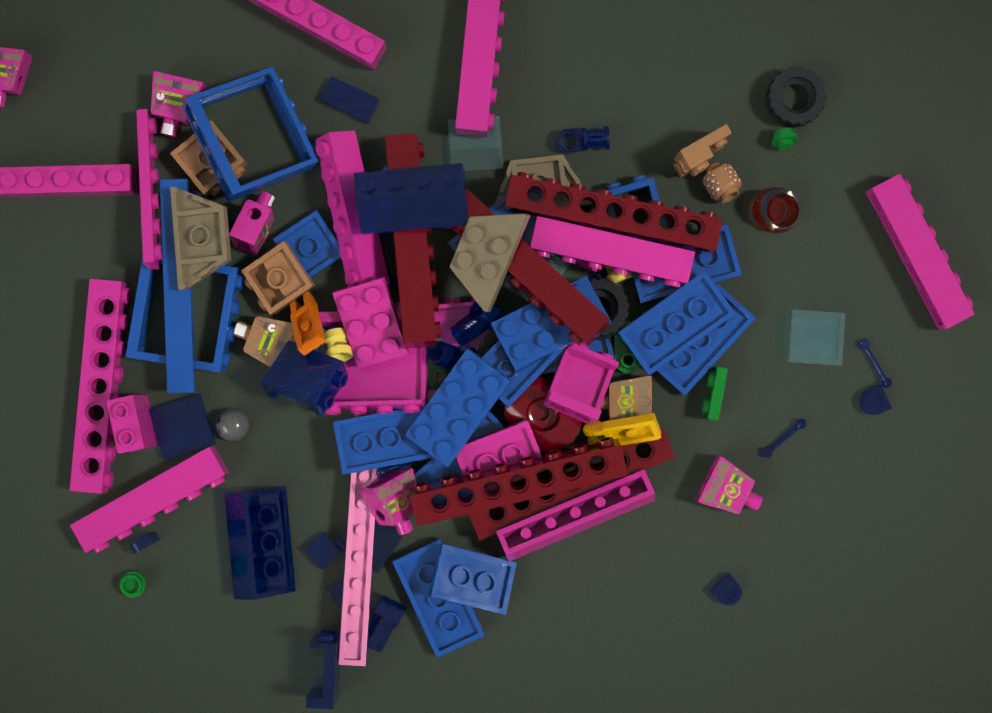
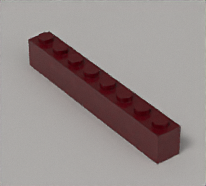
[385,133,441,349]
[430,176,610,348]

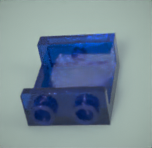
[261,340,348,417]
[306,630,341,709]

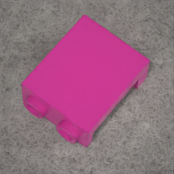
[543,343,619,426]
[107,395,159,454]

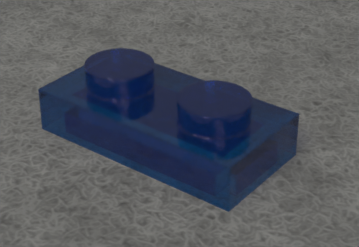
[321,76,380,124]

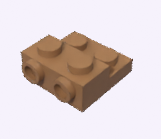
[170,120,248,197]
[673,124,732,178]
[241,241,315,315]

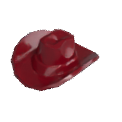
[504,376,582,452]

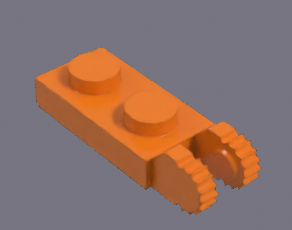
[290,291,326,356]

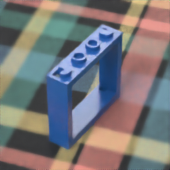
[182,67,319,202]
[126,256,244,373]

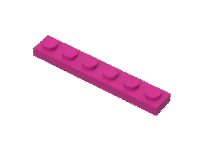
[136,109,163,270]

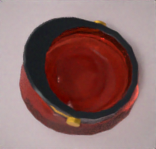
[752,187,801,234]

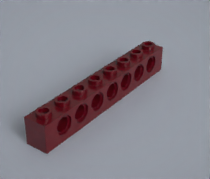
[504,172,723,254]
[468,427,675,541]
[409,437,628,527]

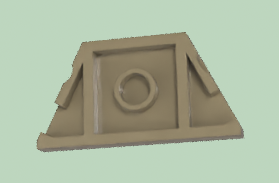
[495,154,593,207]
[170,187,231,291]
[449,214,531,312]

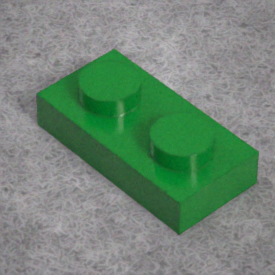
[701,367,728,421]

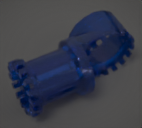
[556,126,610,154]

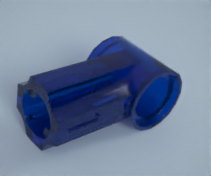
[450,301,505,346]
[428,340,476,370]
[367,595,407,653]

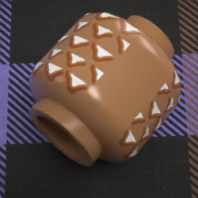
[702,162,742,203]

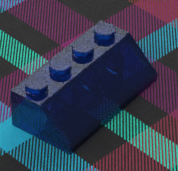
[354,163,469,235]
[224,486,296,600]

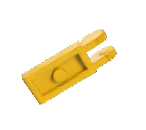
[582,413,661,446]

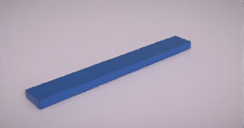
[160,179,196,393]

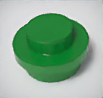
[771,128,798,150]
[119,571,146,598]

